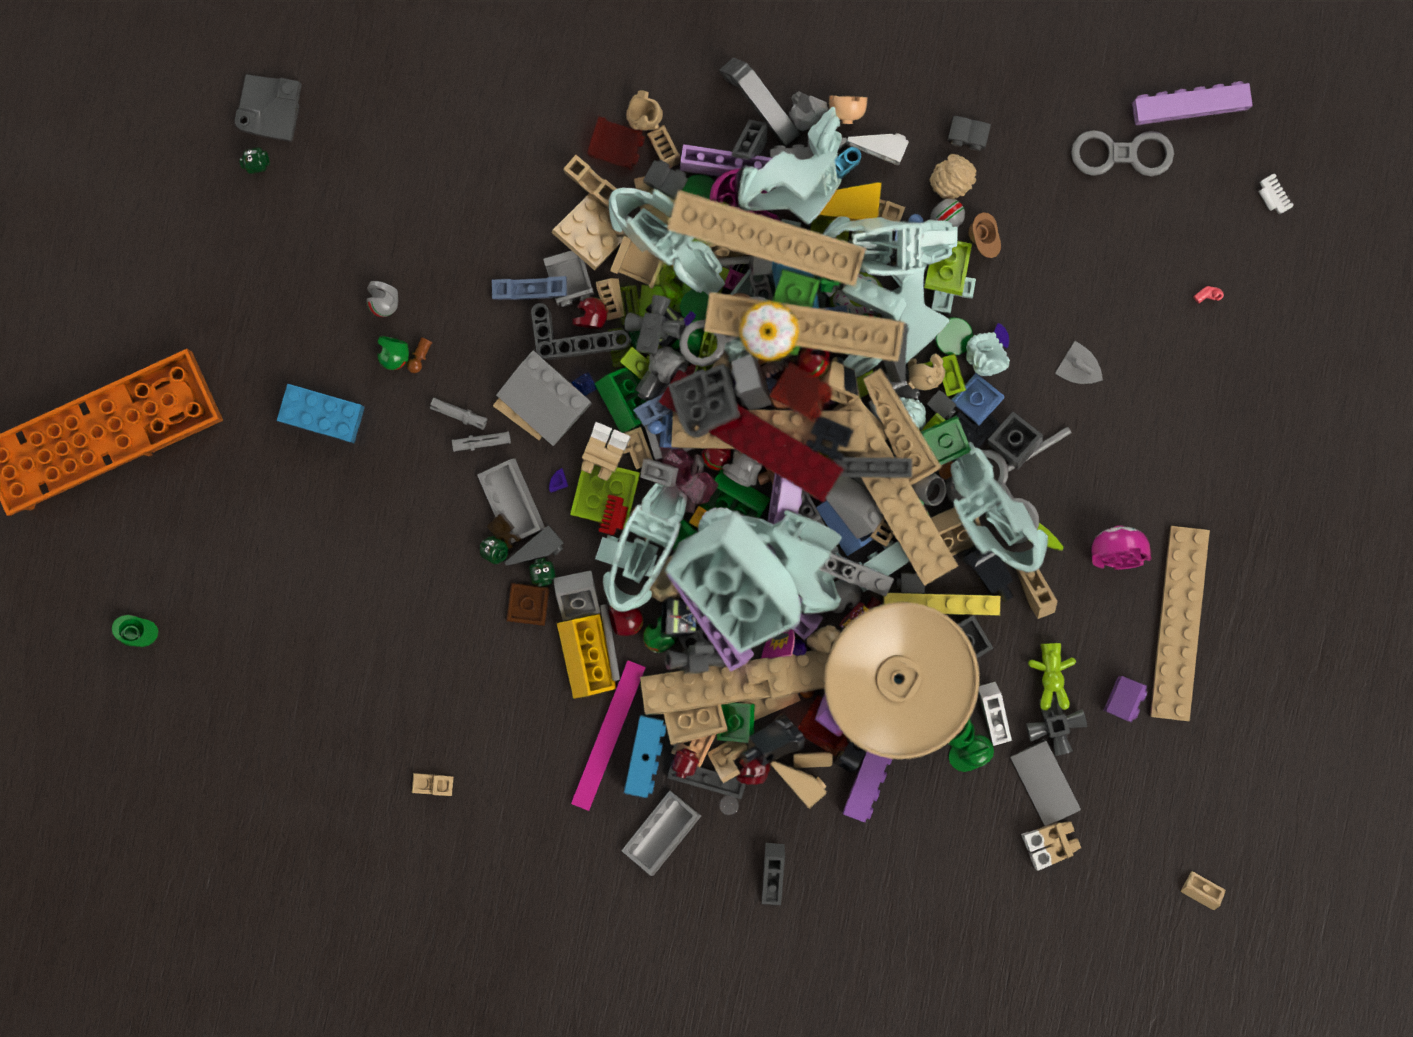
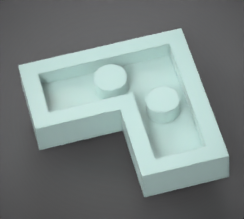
[931,277,976,314]

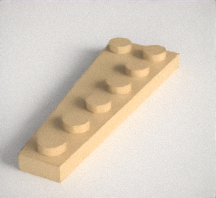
[863,368,942,485]

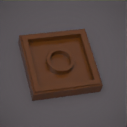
[507,583,550,626]

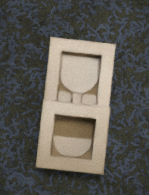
[878,199,905,222]
[412,773,453,796]

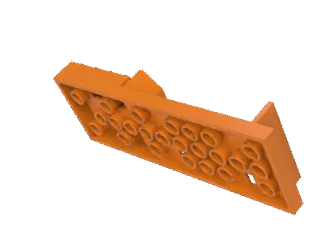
[0,349,223,516]

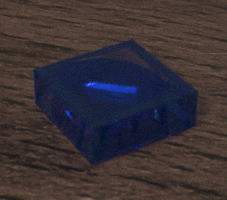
[571,372,597,396]

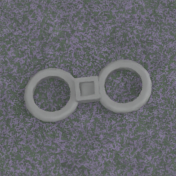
[1071,130,1174,176]
[679,296,768,366]
[982,450,1039,543]

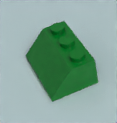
[594,367,650,433]
[700,470,771,518]

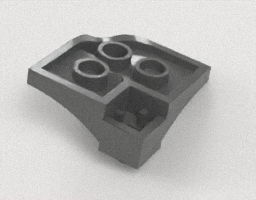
[235,74,302,142]
[668,364,740,438]

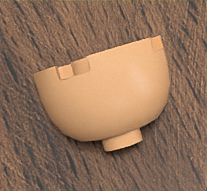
[829,96,867,124]

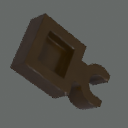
[487,513,521,548]

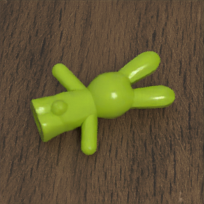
[1028,643,1076,711]

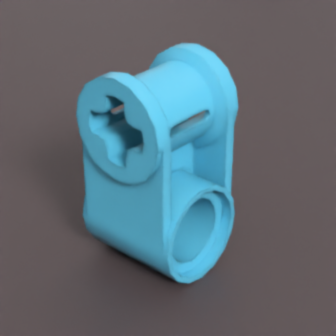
[835,147,861,179]

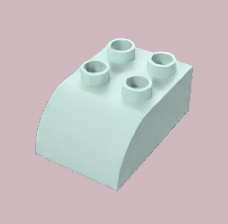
[665,512,800,653]

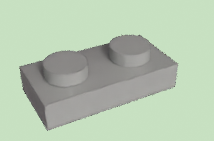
[641,458,678,487]

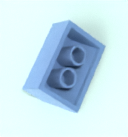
[816,501,881,556]

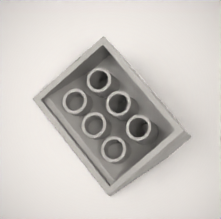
[496,351,592,446]

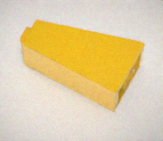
[815,183,881,221]

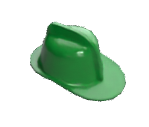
[112,615,158,647]
[949,735,994,772]

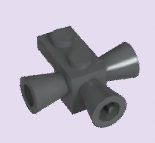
[625,295,685,354]
[665,642,726,674]
[1026,695,1087,756]

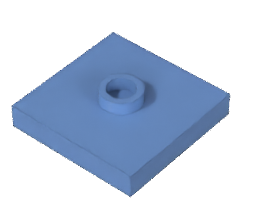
[951,373,1005,425]

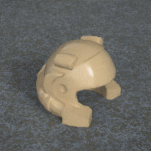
[627,90,663,130]
[907,354,945,391]
[807,625,841,654]

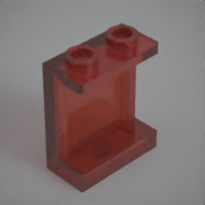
[587,116,645,170]
[770,362,833,422]
[798,695,849,756]

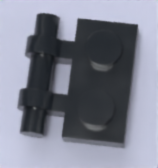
[806,415,854,461]

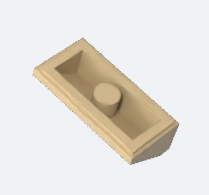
[793,752,833,768]
[1181,871,1226,910]

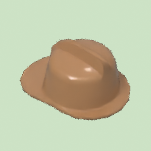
[968,212,1001,258]

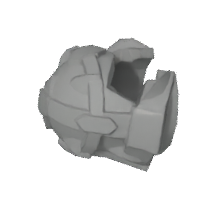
[789,91,829,131]
[649,346,688,384]
[723,450,762,487]

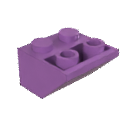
[1103,676,1147,722]

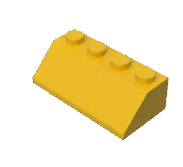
[557,614,616,699]

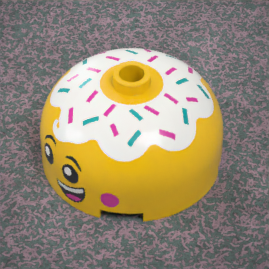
[740,301,799,361]

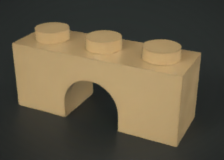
[564,155,617,210]

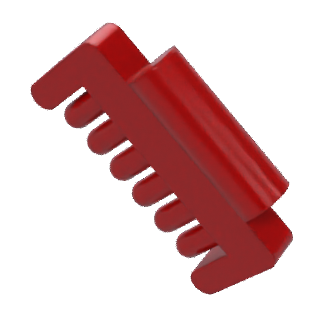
[599,495,629,535]

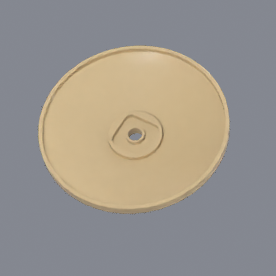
[824,602,979,759]

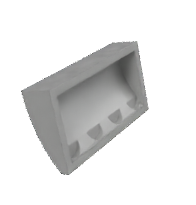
[477,459,545,543]
[1010,740,1081,826]
[622,791,701,876]

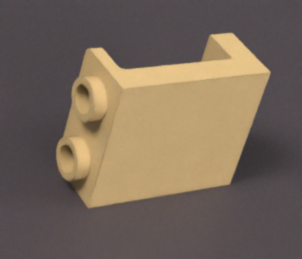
[610,235,668,289]

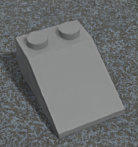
[826,477,884,539]

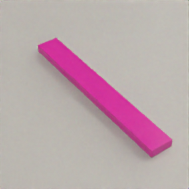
[571,660,646,811]

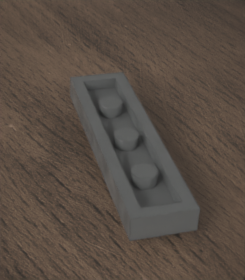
[834,457,912,478]
[667,759,745,799]

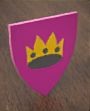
[761,628,795,659]

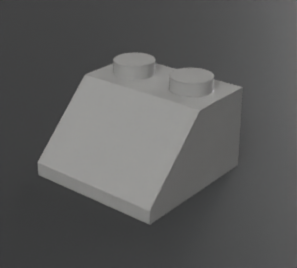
[554,571,600,621]

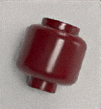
[671,748,699,778]

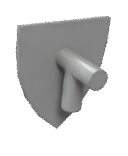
[1055,341,1103,384]

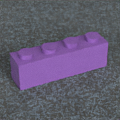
[842,751,893,822]

